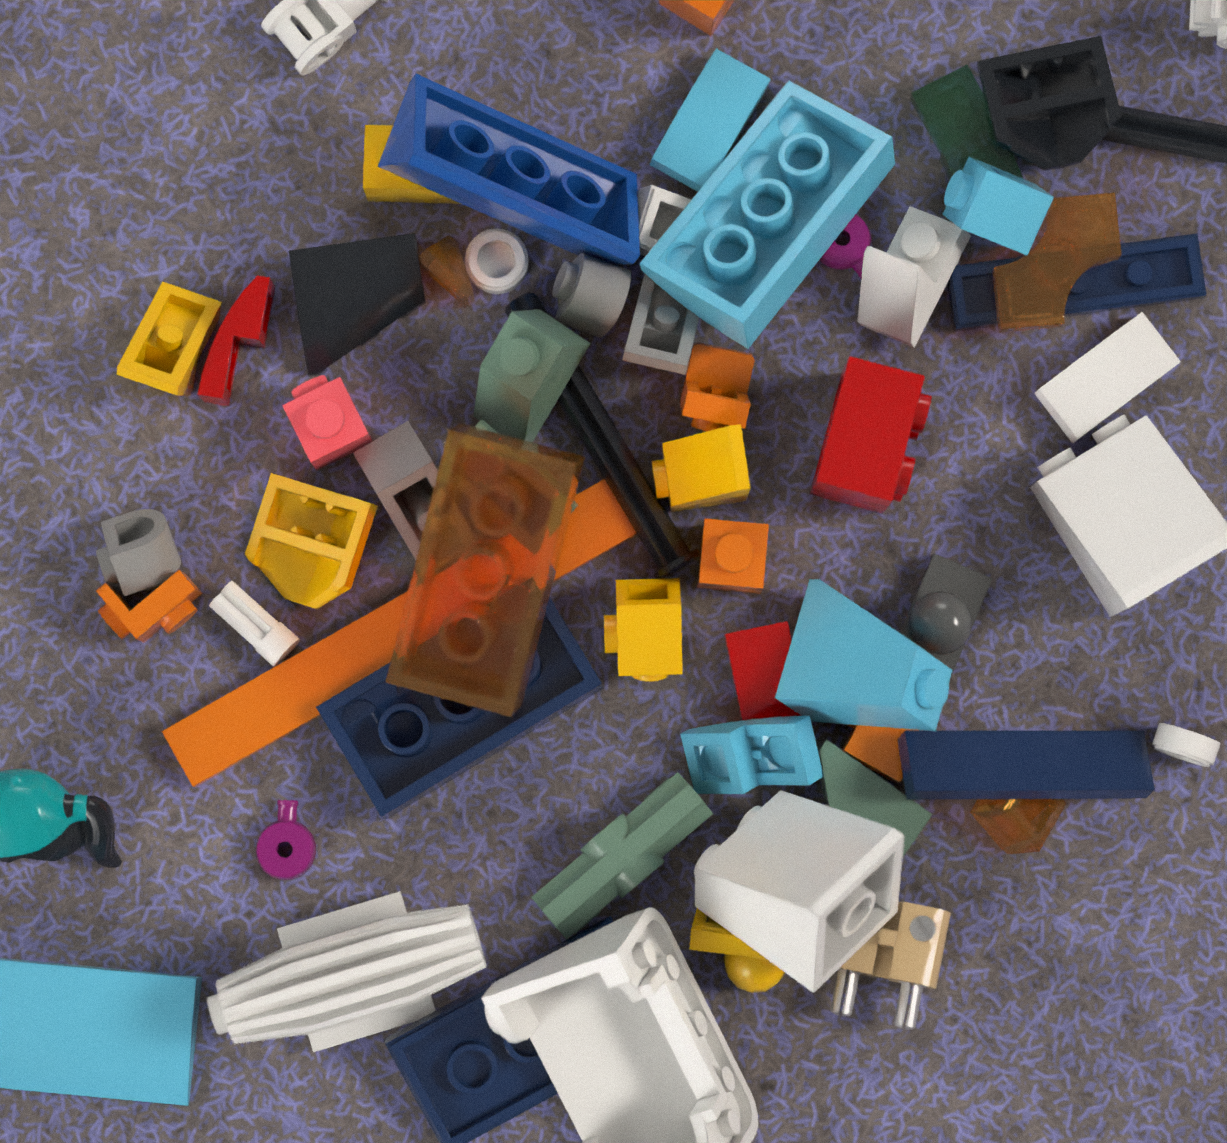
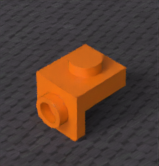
[680,342,755,432]
[96,570,202,643]

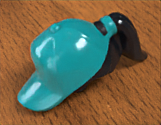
[0,768,122,868]

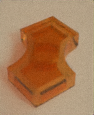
[992,192,1122,333]

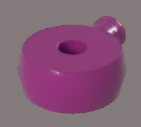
[820,214,872,278]
[255,800,316,880]

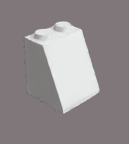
[1030,415,1227,617]
[694,790,904,993]

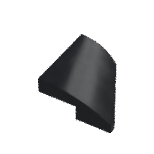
[289,233,426,377]

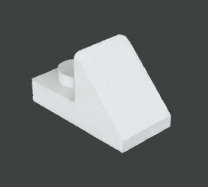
[857,206,971,348]

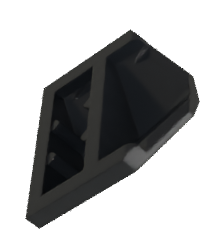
[977,36,1122,170]

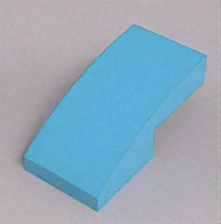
[649,49,771,192]
[680,716,824,794]

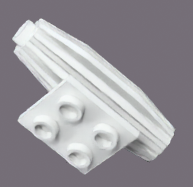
[207,891,487,1052]

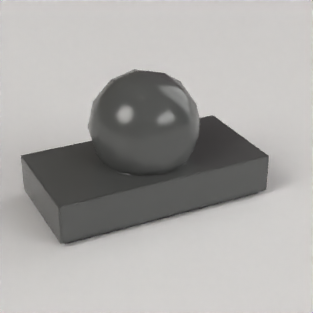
[899,553,993,678]

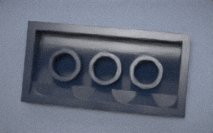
[316,575,604,820]

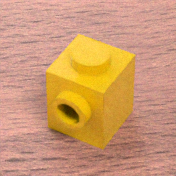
[604,578,683,682]

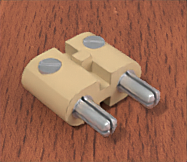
[830,901,951,1030]

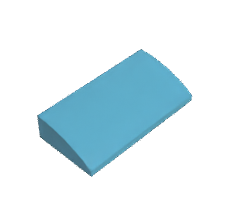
[640,81,895,349]
[0,958,202,1106]

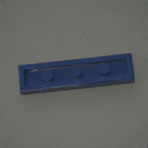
[947,233,1207,332]
[897,730,1155,800]

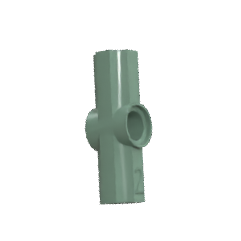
[531,772,713,939]

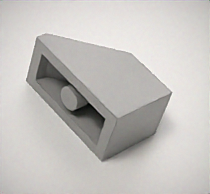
[353,421,482,580]

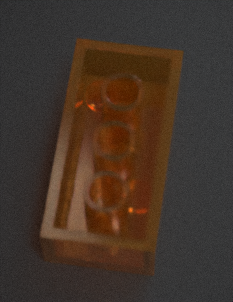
[386,423,585,717]

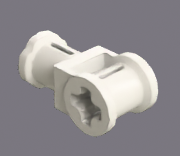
[261,0,388,76]

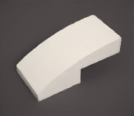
[1034,312,1181,443]

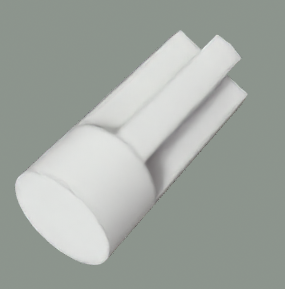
[209,581,300,667]

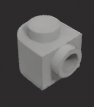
[553,253,631,338]
[96,509,181,596]

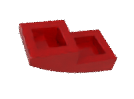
[197,275,276,406]
[724,621,801,721]

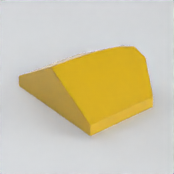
[245,473,378,609]

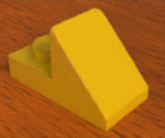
[116,281,222,396]

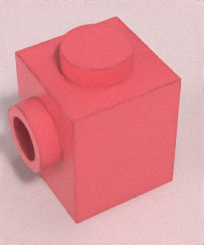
[282,375,373,470]

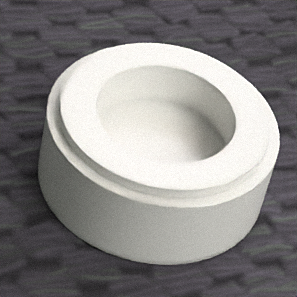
[465,228,529,294]
[1152,723,1221,767]

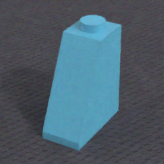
[775,579,952,731]

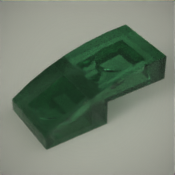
[911,65,1024,180]

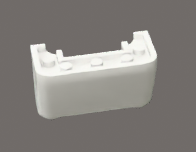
[481,907,758,1143]

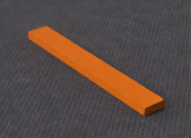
[162,479,637,787]

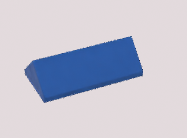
[377,74,640,265]

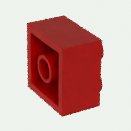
[810,356,932,514]

